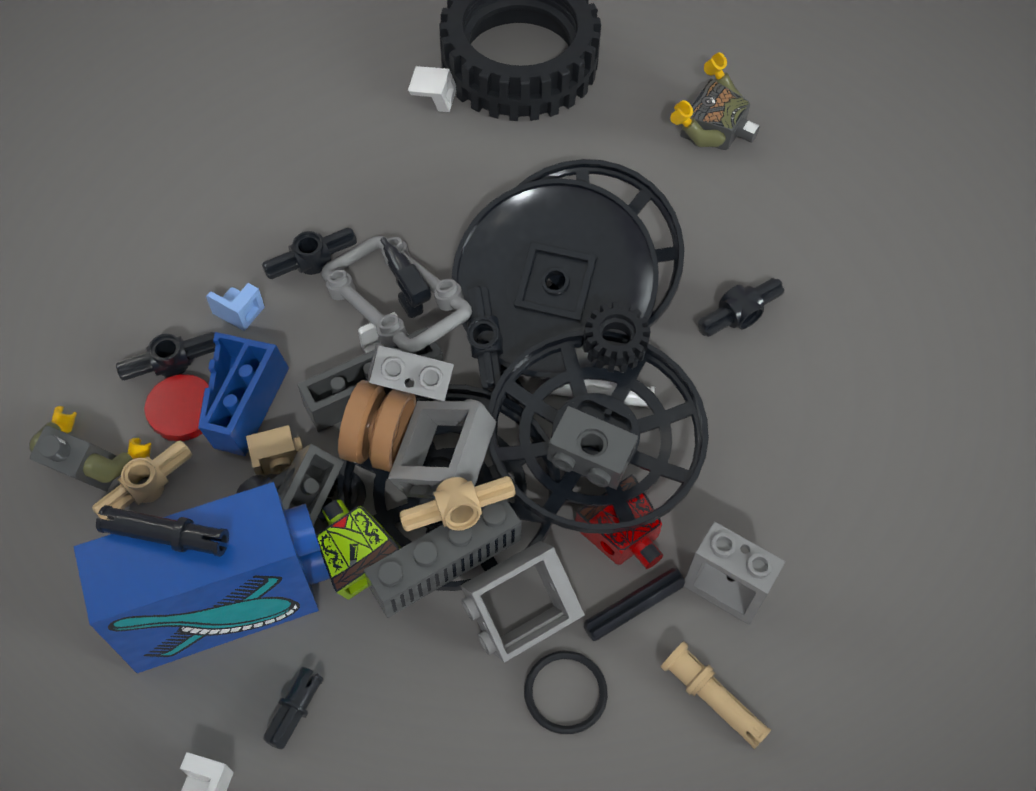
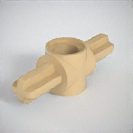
[92,441,192,520]
[399,476,516,531]

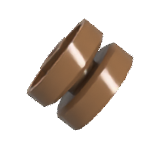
[338,380,416,472]

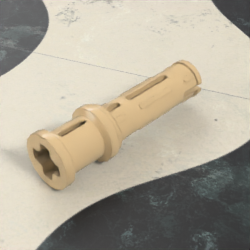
[661,641,771,749]

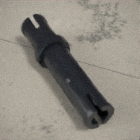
[96,505,229,557]

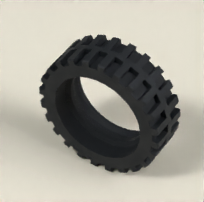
[439,0,601,121]

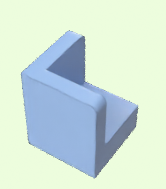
[206,283,265,331]

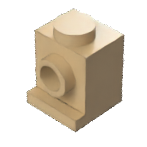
[246,425,303,476]

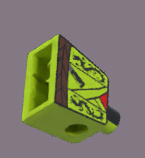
[317,500,402,600]

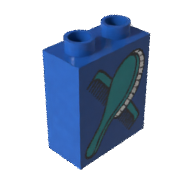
[73,482,330,673]

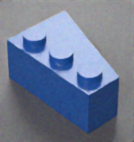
[198,332,289,456]

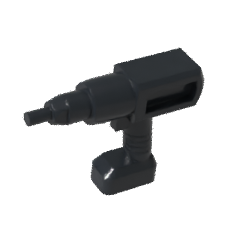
[380,237,432,318]

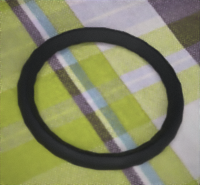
[524,651,608,734]

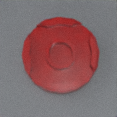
[144,374,209,441]

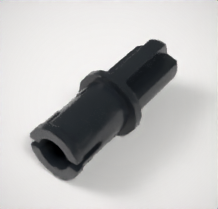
[263,667,324,749]

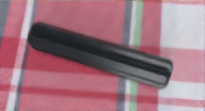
[584,568,685,641]

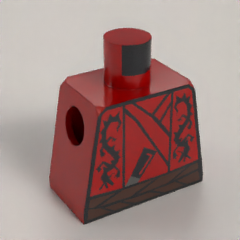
[575,474,663,569]

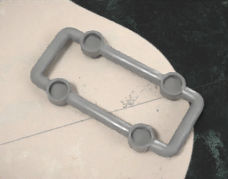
[321,236,472,353]

